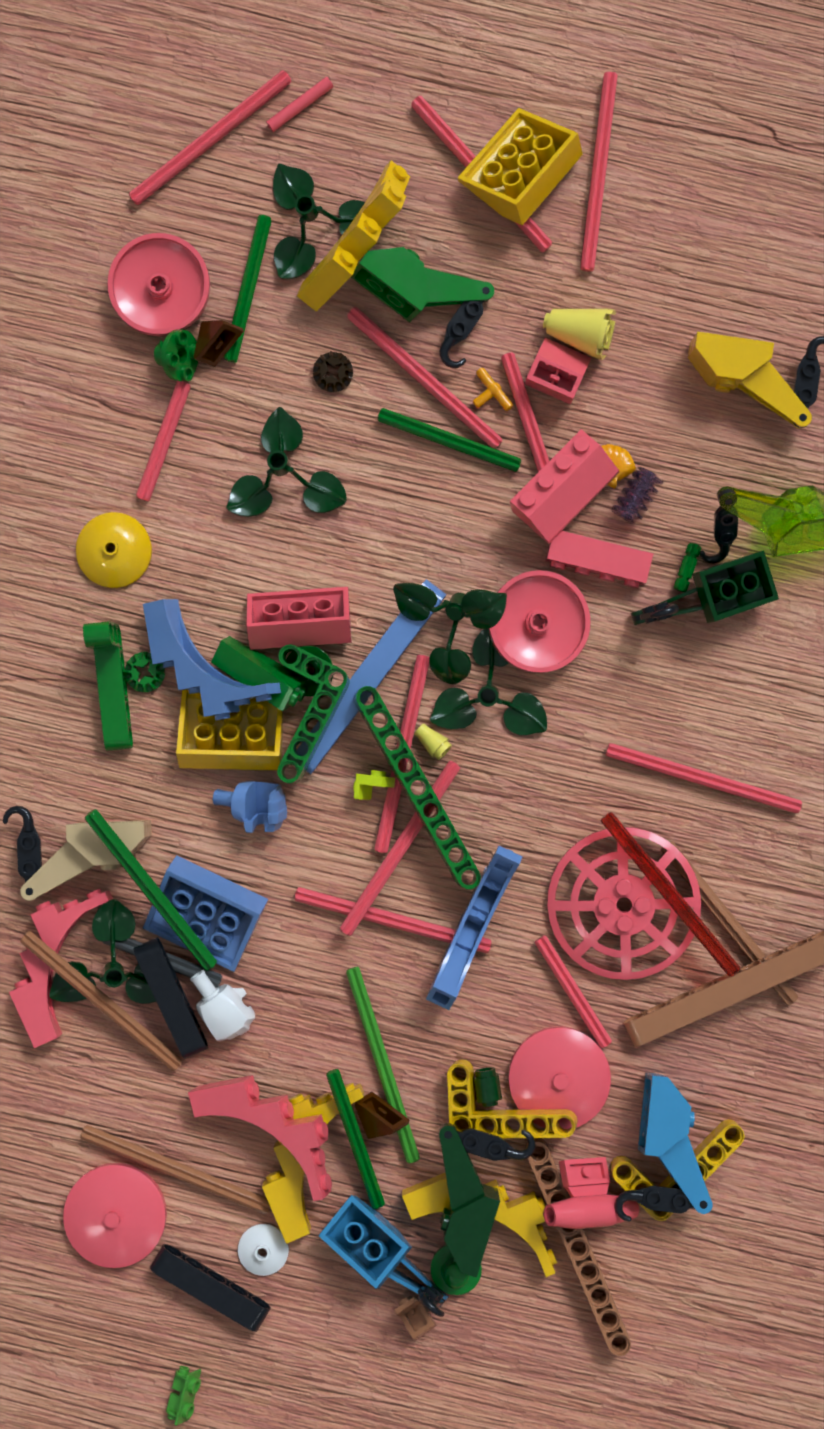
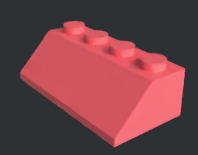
[510,429,619,544]
[246,587,352,650]

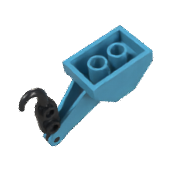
[615,1072,713,1222]
[319,1195,449,1317]

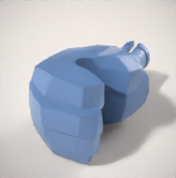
[213,781,287,833]

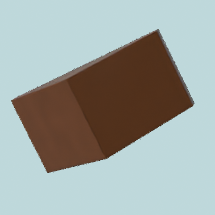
[194,320,244,367]
[355,1092,410,1139]

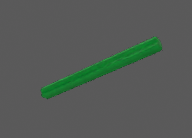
[224,215,272,363]
[378,408,521,472]
[326,1069,385,1209]

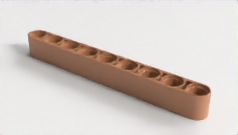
[623,930,824,1047]
[525,1138,631,1356]

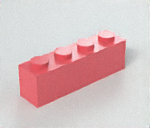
[545,531,653,588]

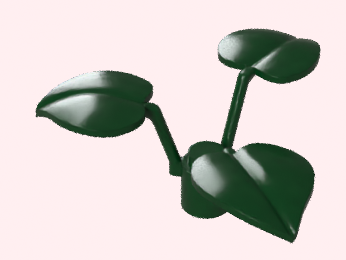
[273,163,365,279]
[226,407,347,517]
[393,583,507,685]
[430,629,547,735]
[49,899,156,1004]

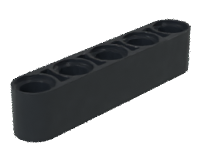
[133,937,208,1059]
[150,1244,271,1332]

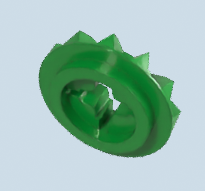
[124,652,165,692]

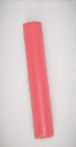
[266,77,334,132]

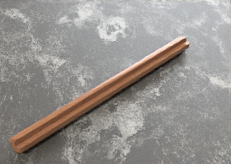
[661,841,798,1006]
[20,931,182,1071]
[80,1125,270,1214]

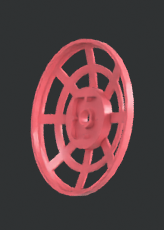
[547,827,701,980]

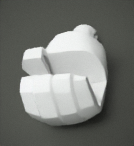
[190,970,255,1041]

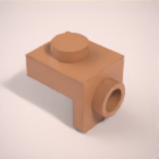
[394,1296,437,1340]

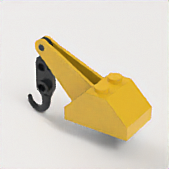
[688,331,824,429]

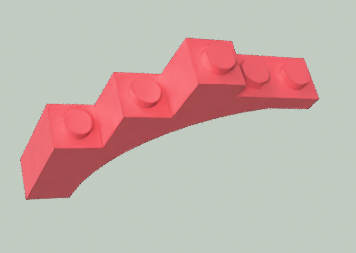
[9,889,113,1048]
[188,1075,332,1201]

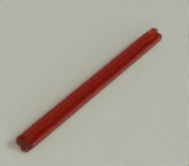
[601,812,740,976]

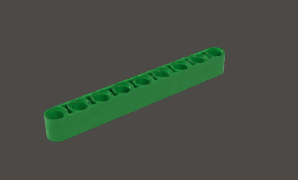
[354,686,481,889]

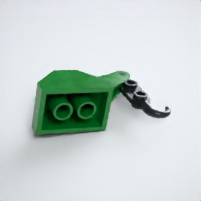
[351,247,494,368]

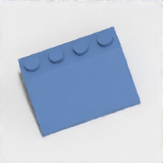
[143,855,268,972]

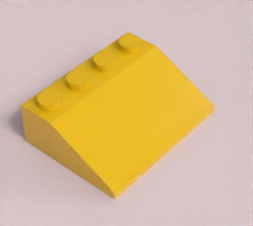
[457,108,583,225]
[176,690,283,770]

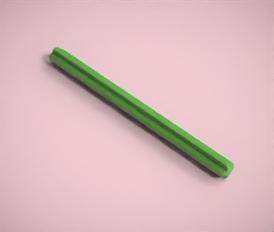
[346,967,420,1163]

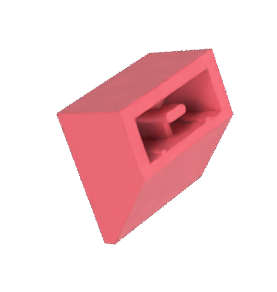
[525,338,591,405]

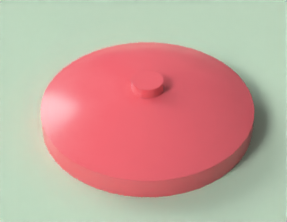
[108,233,210,336]
[489,570,590,673]
[508,1026,611,1129]
[63,1163,167,1268]

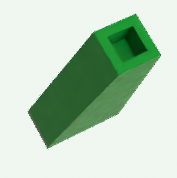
[211,636,308,711]

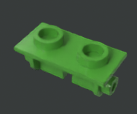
[166,1366,201,1426]

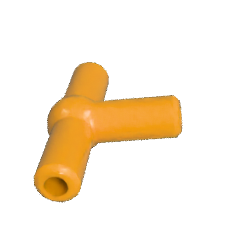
[473,367,513,411]

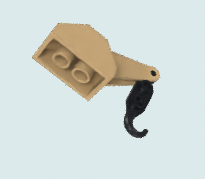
[3,806,152,901]

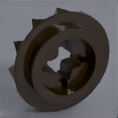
[313,351,353,392]

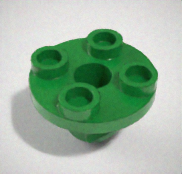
[154,329,198,381]
[431,1244,482,1295]

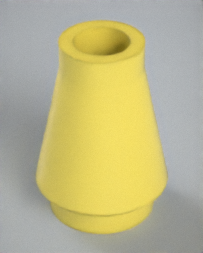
[414,724,452,760]

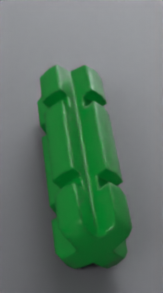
[674,543,702,592]

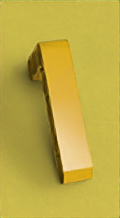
[447,1059,578,1138]
[610,1119,745,1221]

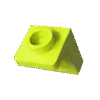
[353,770,395,800]

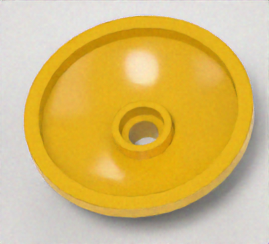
[76,512,152,588]

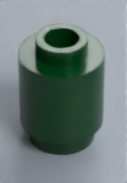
[473,1067,502,1107]

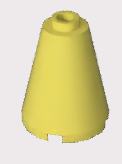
[543,309,616,360]

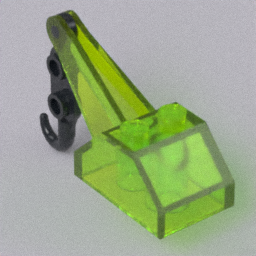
[700,485,824,563]

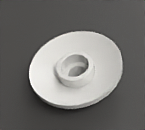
[238,1224,289,1276]

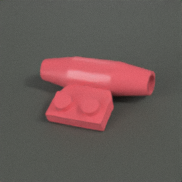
[544,1157,639,1229]

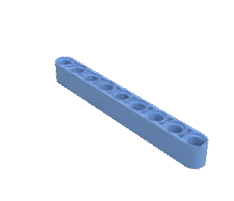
[296,579,447,775]

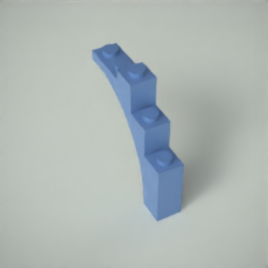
[143,599,281,720]
[426,846,523,1010]

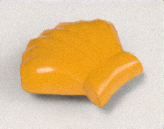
[601,444,636,489]

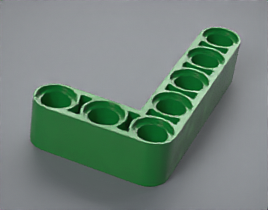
[83,621,133,751]
[277,644,350,784]

